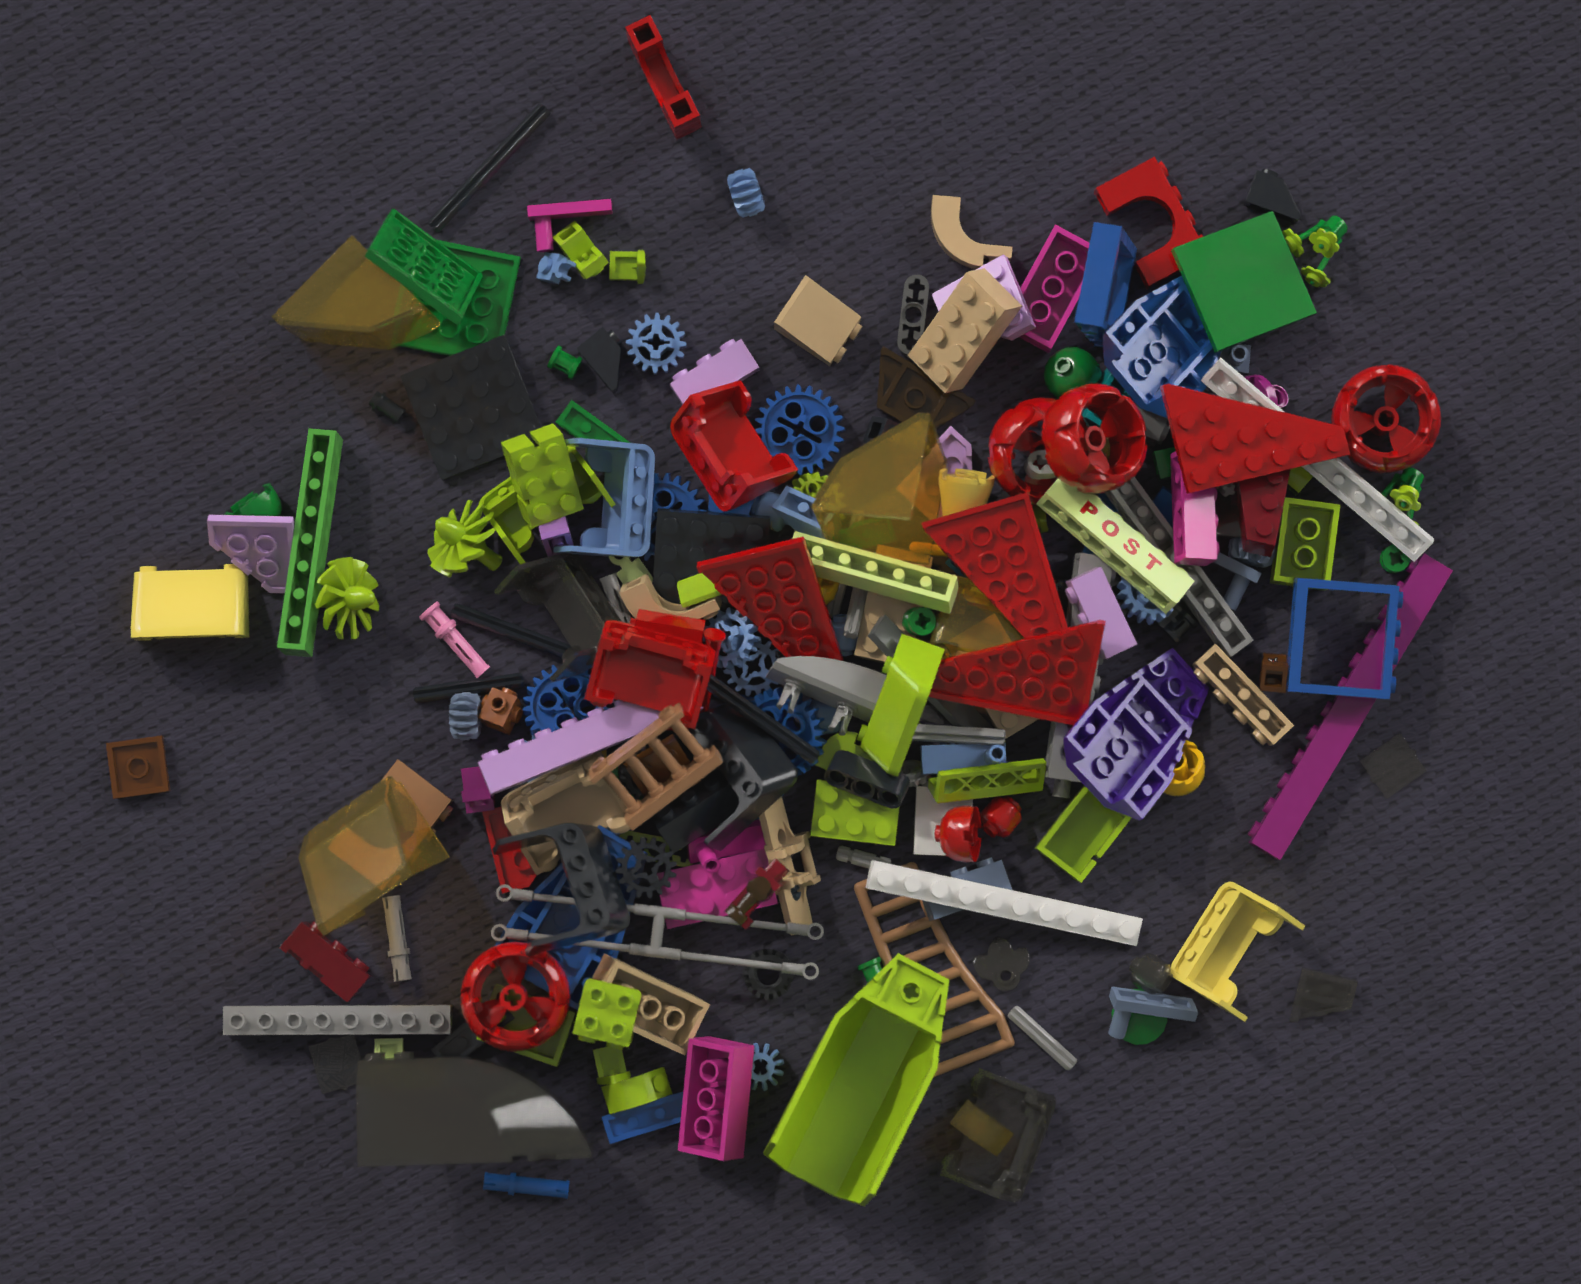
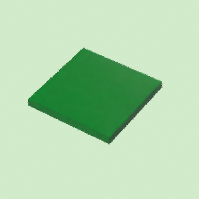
[364,208,483,325]
[1171,211,1317,353]
[389,240,521,356]

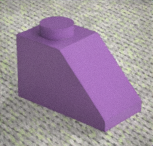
[539,516,574,558]

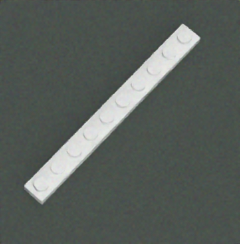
[1201,358,1434,562]
[865,860,1142,946]

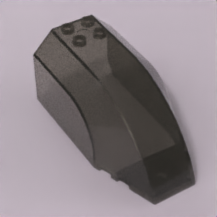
[356,1052,594,1167]

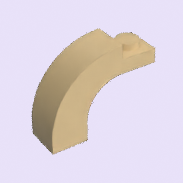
[931,195,1013,269]
[619,574,722,620]

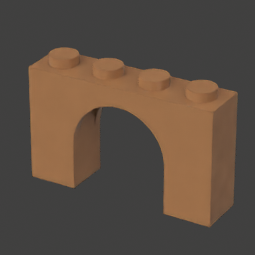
[329,759,454,891]

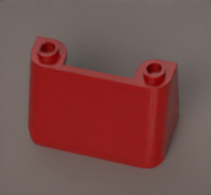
[670,380,798,511]
[584,620,715,729]

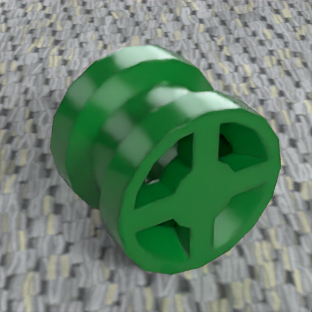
[1380,544,1410,573]
[902,607,936,636]

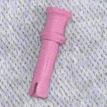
[419,601,490,678]

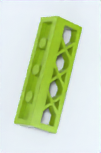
[928,758,1047,804]

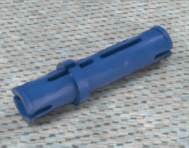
[483,1172,569,1199]

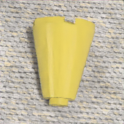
[938,468,995,516]

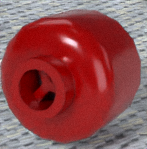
[980,796,1022,838]

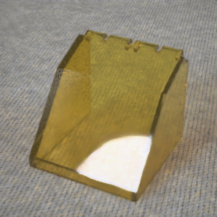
[272,236,440,350]
[812,413,948,565]
[299,776,450,936]

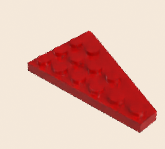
[1160,384,1350,494]
[921,492,1068,639]
[697,536,844,661]
[928,620,1106,725]

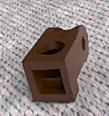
[1260,652,1288,693]

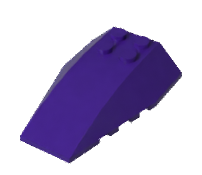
[1063,648,1210,820]

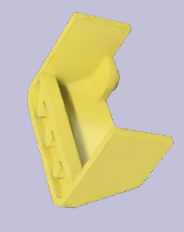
[1170,882,1305,1022]

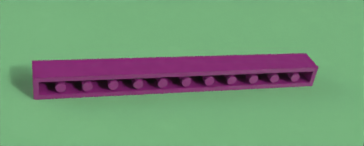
[1248,553,1453,860]

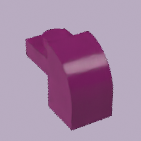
[461,766,495,813]

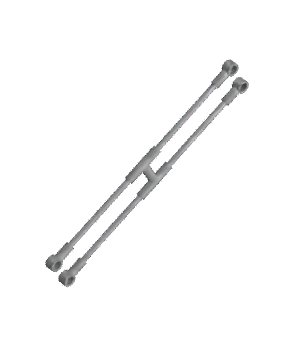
[491,884,824,980]

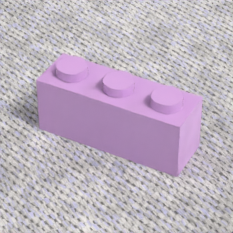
[670,339,759,405]
[1065,567,1137,659]

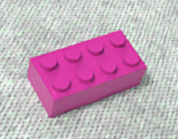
[1019,224,1090,353]
[657,848,778,929]
[678,1036,755,1161]

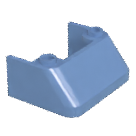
[553,438,655,557]

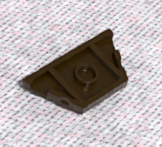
[877,346,976,434]

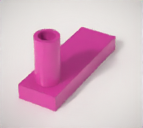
[527,199,613,252]
[687,819,766,873]

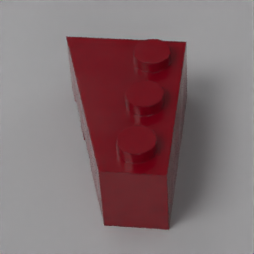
[1235,469,1291,557]
[279,921,371,1002]

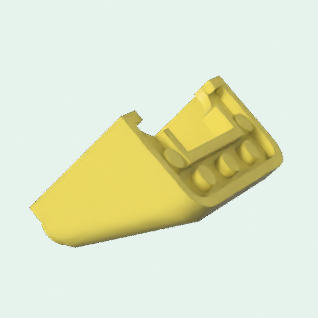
[131,564,249,641]

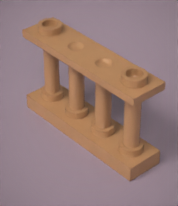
[589,703,723,831]

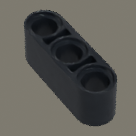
[824,750,910,809]

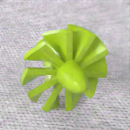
[427,500,502,577]
[315,557,379,639]

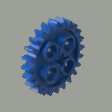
[755,384,846,476]
[644,473,708,561]
[523,663,614,735]
[750,687,827,776]

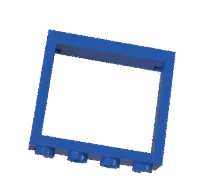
[1074,222,1137,349]
[1286,577,1403,699]

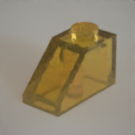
[950,1100,1014,1156]

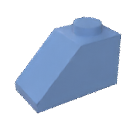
[772,485,839,540]

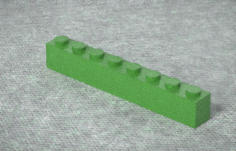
[277,428,343,657]

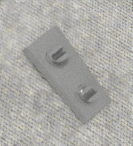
[766,656,886,736]

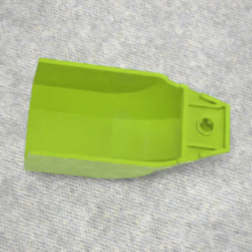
[763,953,949,1206]

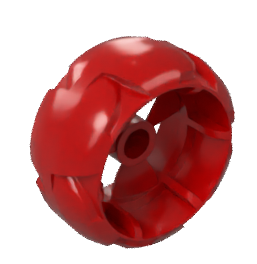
[1331,364,1441,473]
[1042,383,1147,494]
[988,397,1090,506]
[461,942,570,1051]

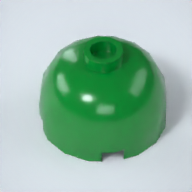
[1043,347,1102,400]
[224,483,282,516]

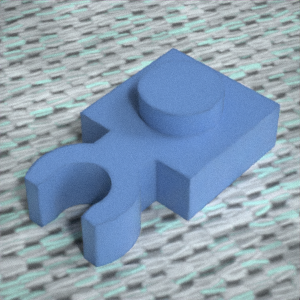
[536,252,576,284]

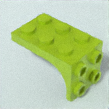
[573,978,641,1050]

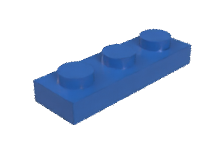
[602,1091,683,1144]

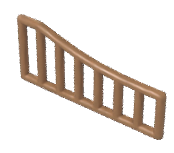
[854,862,1015,1077]

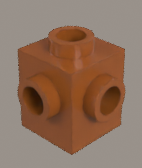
[478,687,523,735]

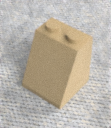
[774,275,863,366]

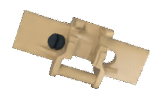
[759,796,821,935]

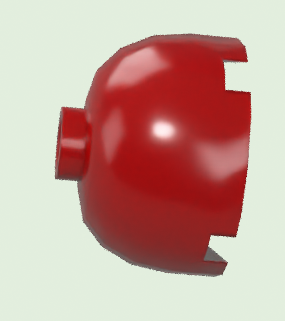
[935,806,982,863]

